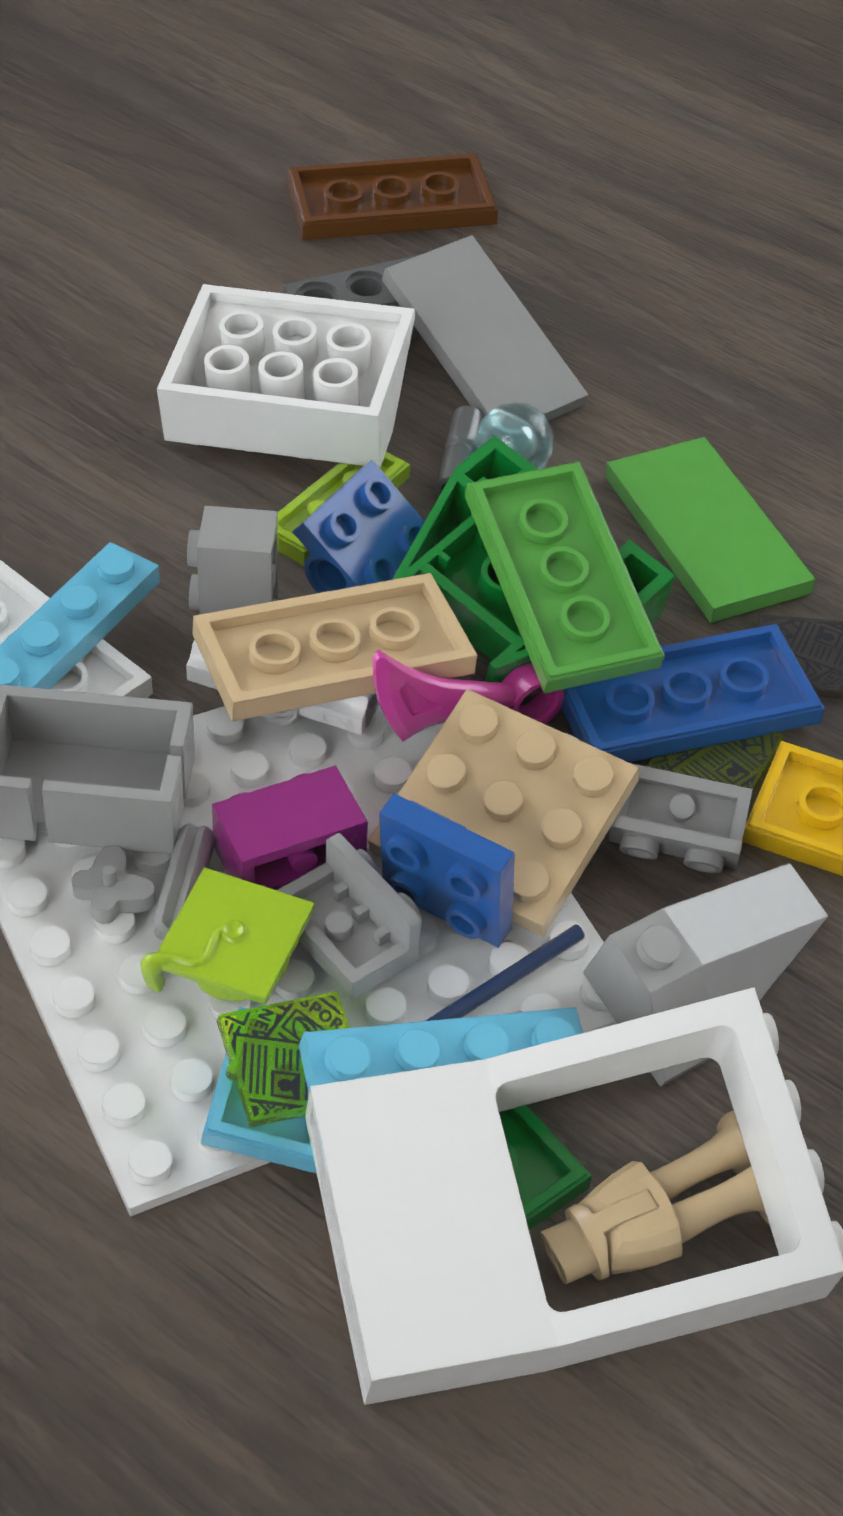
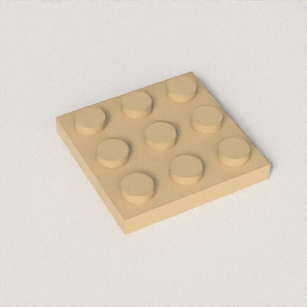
[368,689,639,938]

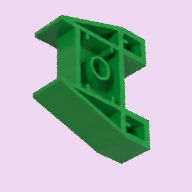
[392,435,675,683]

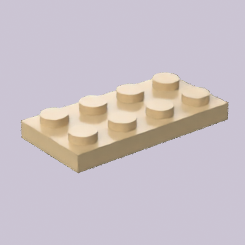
[192,573,477,721]

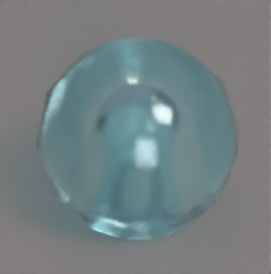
[476,402,554,469]

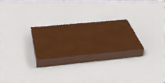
[287,153,498,240]

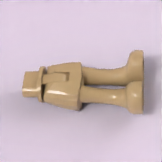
[539,1110,769,1284]

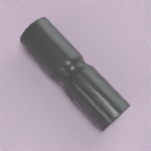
[435,406,484,497]

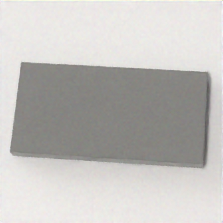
[382,235,589,441]

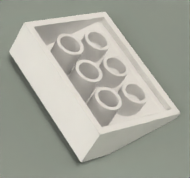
[157,284,415,468]

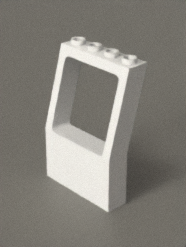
[305,987,843,1405]

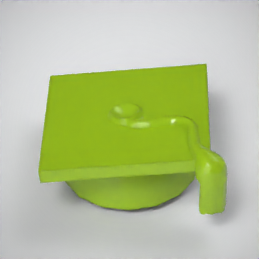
[140,867,315,1005]

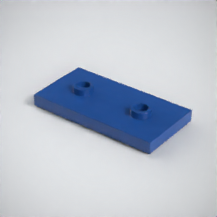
[561,624,825,762]

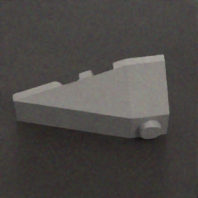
[583,863,828,1087]

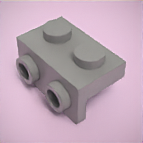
[609,763,753,873]
[277,833,422,1001]

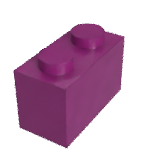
[212,765,368,890]

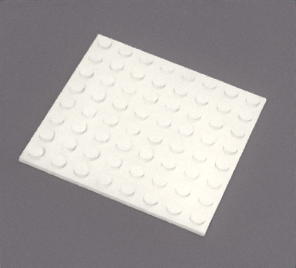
[0,705,617,1217]

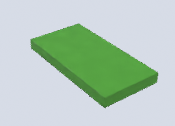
[605,437,816,623]
[465,462,665,693]

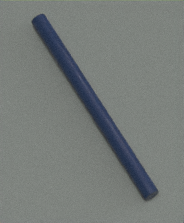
[425,924,585,1021]

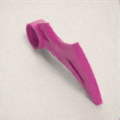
[372,649,564,742]

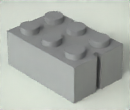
[0,685,195,854]

